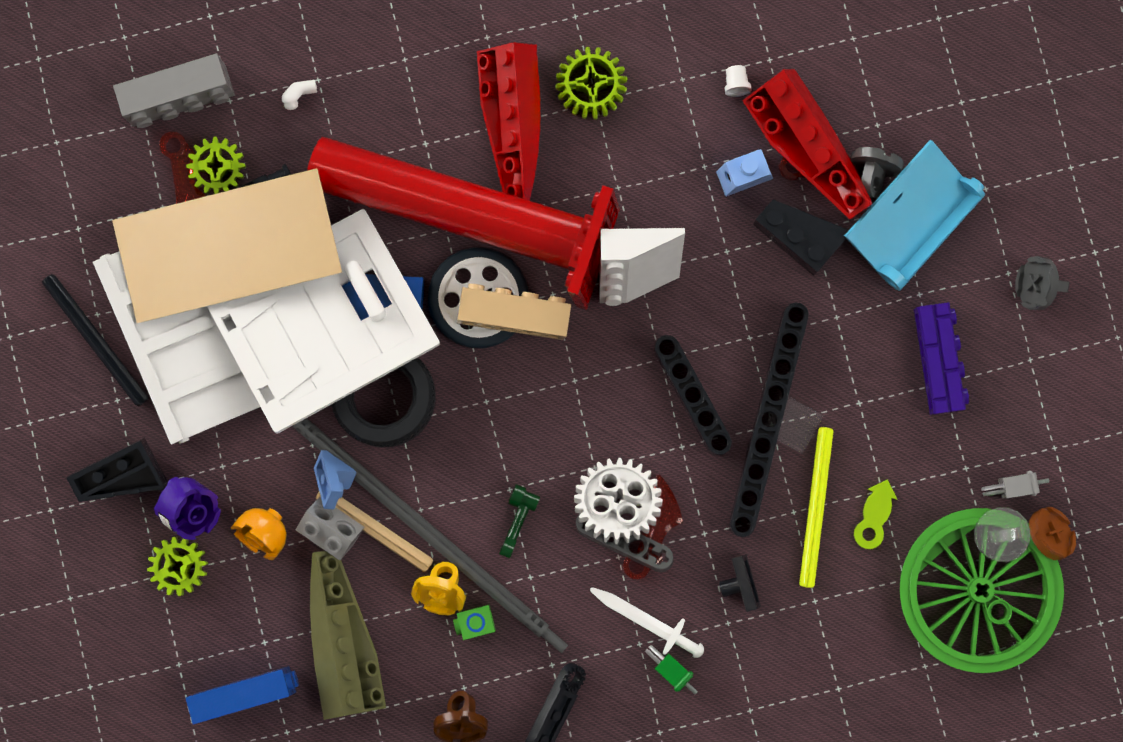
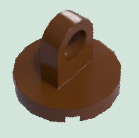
[434,690,488,742]

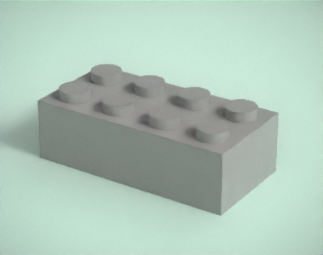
[113,53,235,128]

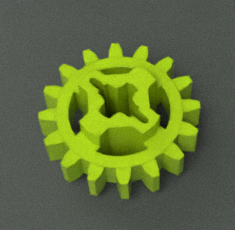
[186,137,246,194]
[147,537,208,596]

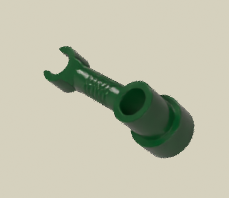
[499,484,540,558]

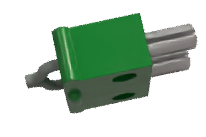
[645,645,698,694]

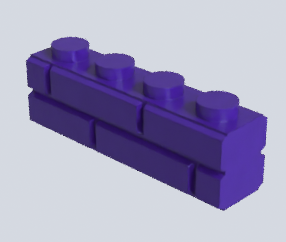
[914,303,969,415]

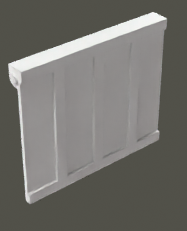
[93,251,275,444]

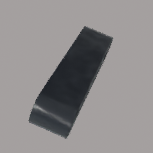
[654,335,732,456]

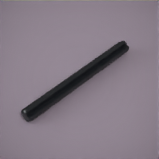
[42,274,149,407]

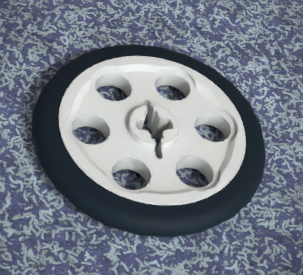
[428,247,529,349]

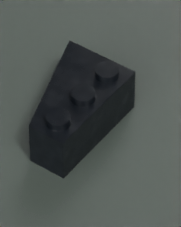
[753,199,849,276]
[66,437,168,502]

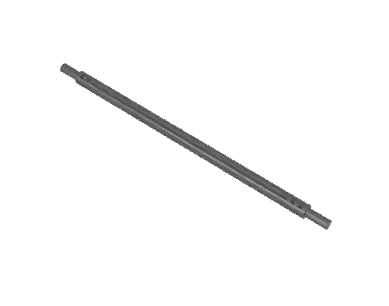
[292,418,568,653]

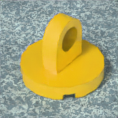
[411,562,466,615]

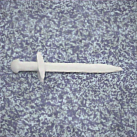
[590,588,704,658]

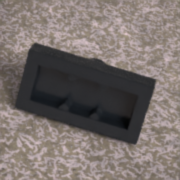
[719,554,761,612]

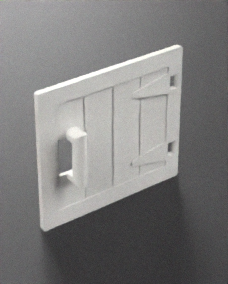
[207,209,440,434]

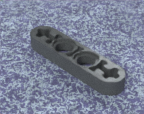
[576,513,673,573]

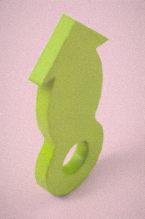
[854,479,898,549]

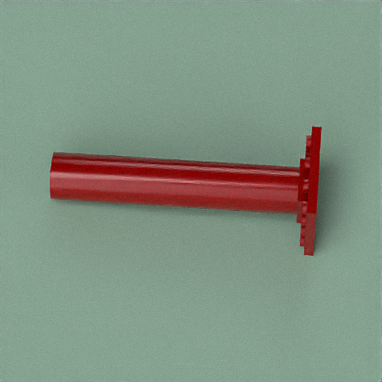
[307,137,620,310]

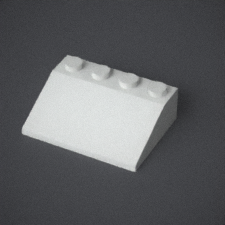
[599,228,685,306]

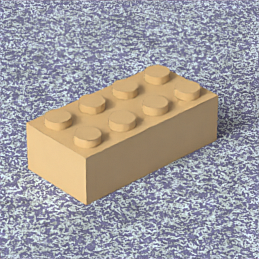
[457,284,571,340]

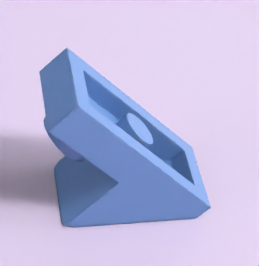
[314,450,356,509]

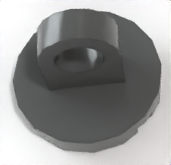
[850,147,905,198]
[1015,256,1070,310]

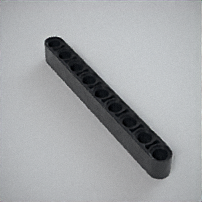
[729,303,809,537]

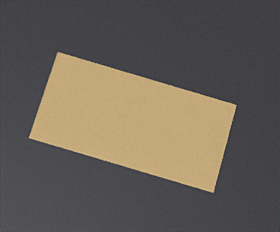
[112,168,342,323]

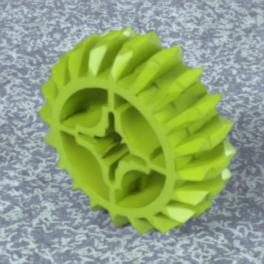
[555,47,627,119]

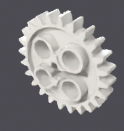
[574,458,663,544]

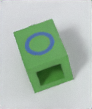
[453,604,496,640]

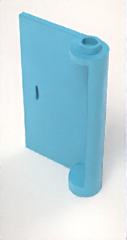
[844,140,985,291]

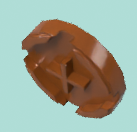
[1029,507,1076,560]

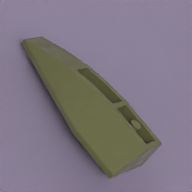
[310,551,386,720]

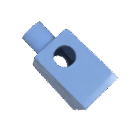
[716,149,773,197]

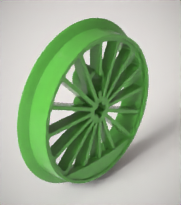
[900,508,1064,673]

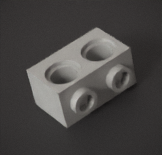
[295,497,364,560]

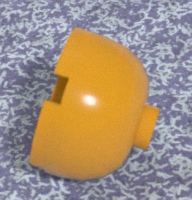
[231,508,287,560]

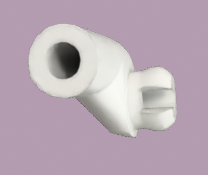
[282,80,317,110]

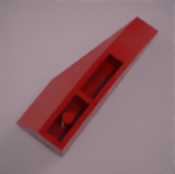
[477,42,540,201]
[742,69,873,219]

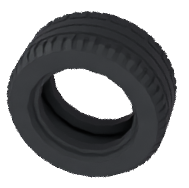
[331,358,436,447]

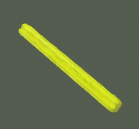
[799,427,833,588]

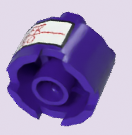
[154,477,221,540]

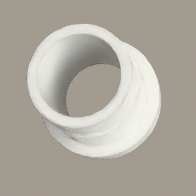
[725,65,752,97]

